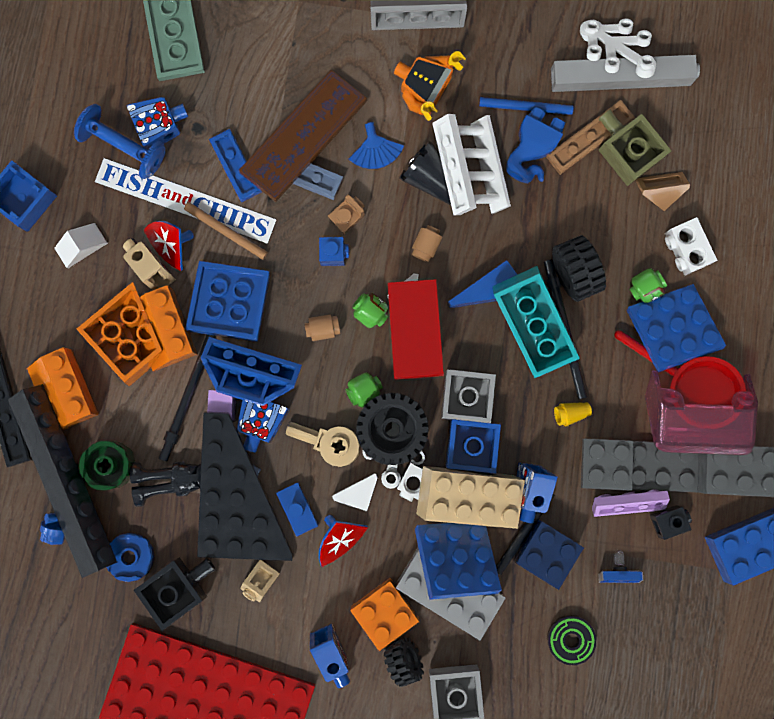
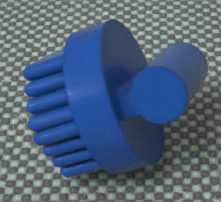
[40,513,65,545]

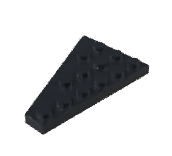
[197,411,293,561]

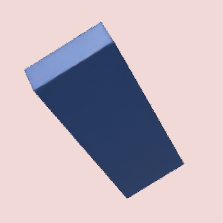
[209,129,262,203]

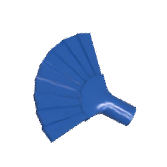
[348,122,404,169]

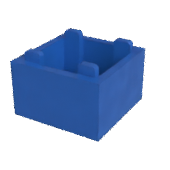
[0,160,57,232]

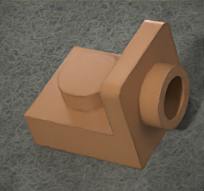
[328,194,365,235]

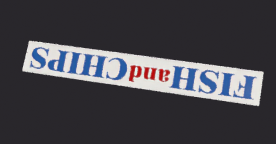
[95,158,276,244]

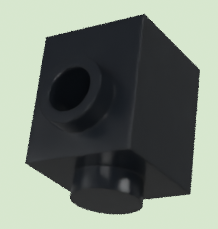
[650,505,692,540]

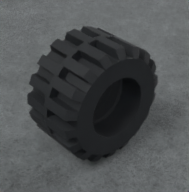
[552,235,606,302]

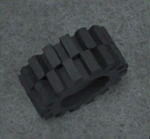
[384,637,424,687]

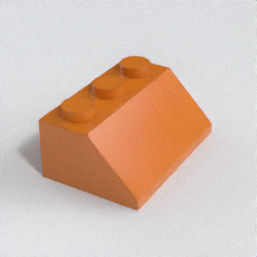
[140,285,198,372]
[27,347,99,430]

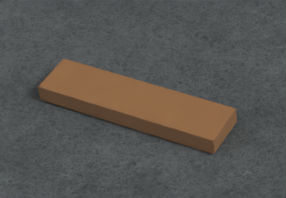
[546,100,635,175]

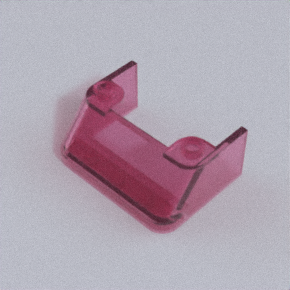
[645,371,758,455]

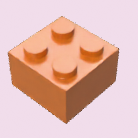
[350,578,419,651]

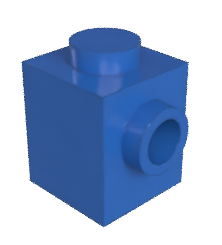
[319,237,349,266]

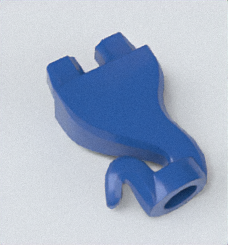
[506,107,565,184]

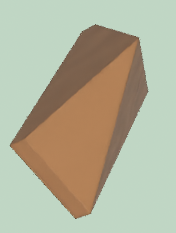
[636,172,690,211]

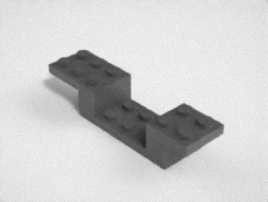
[581,439,774,497]

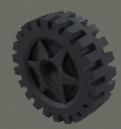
[356,393,428,465]

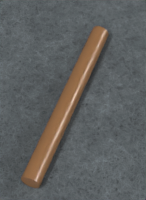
[184,202,268,260]

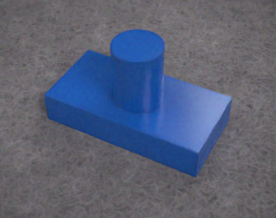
[276,482,319,537]

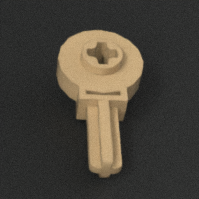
[286,422,360,467]

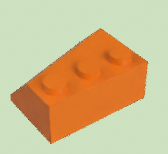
[77,282,162,386]

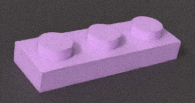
[592,490,670,517]

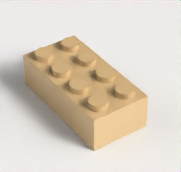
[416,466,525,529]

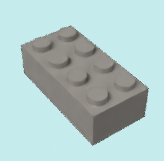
[396,548,506,640]

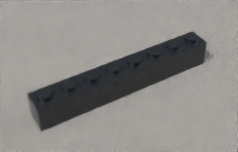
[8,384,117,578]

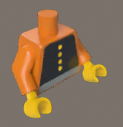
[394,51,466,121]

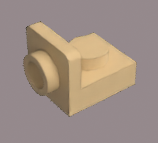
[240,560,280,602]

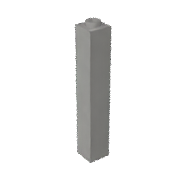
[551,55,700,92]

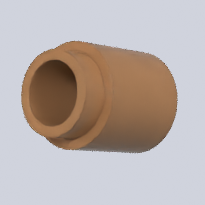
[411,225,443,262]
[305,314,340,341]

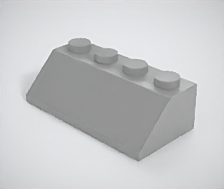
[371,0,467,30]

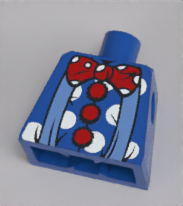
[127,97,188,150]
[237,400,290,453]
[517,462,558,523]
[310,624,350,688]

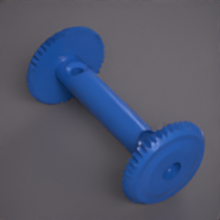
[74,104,165,179]

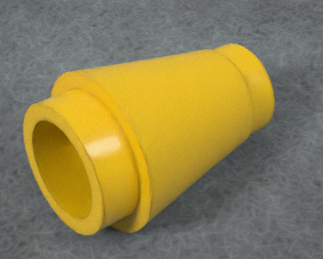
[554,402,592,427]

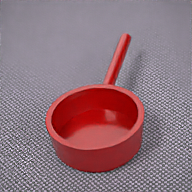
[614,330,746,429]

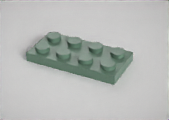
[143,0,205,81]

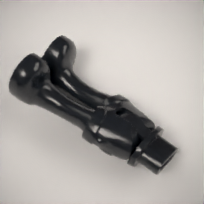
[130,461,201,507]

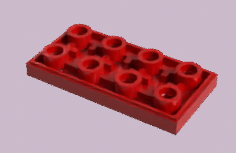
[388,279,444,379]

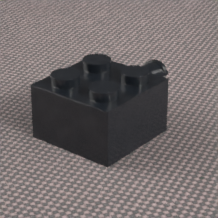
[133,557,216,631]

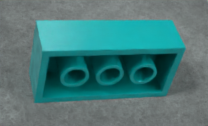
[493,266,580,378]

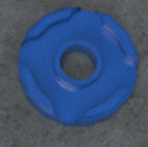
[106,533,155,582]

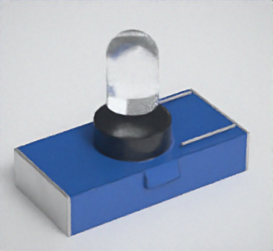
[598,550,643,583]

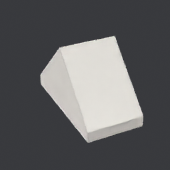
[55,223,108,268]
[332,473,378,511]

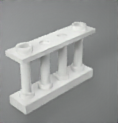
[433,114,511,215]

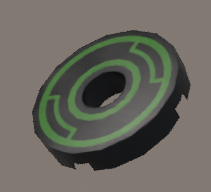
[547,615,596,665]

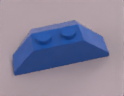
[201,337,302,406]

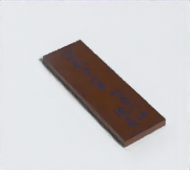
[239,70,367,202]

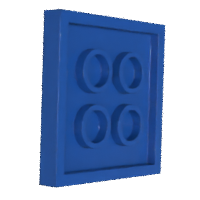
[186,261,270,342]
[627,284,726,372]
[415,523,502,600]

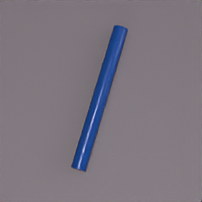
[479,97,573,115]

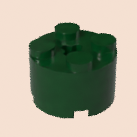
[79,441,135,490]

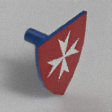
[143,221,194,271]
[318,515,369,567]

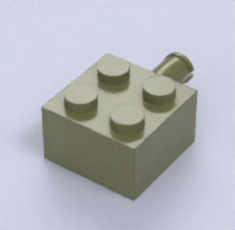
[598,109,671,187]

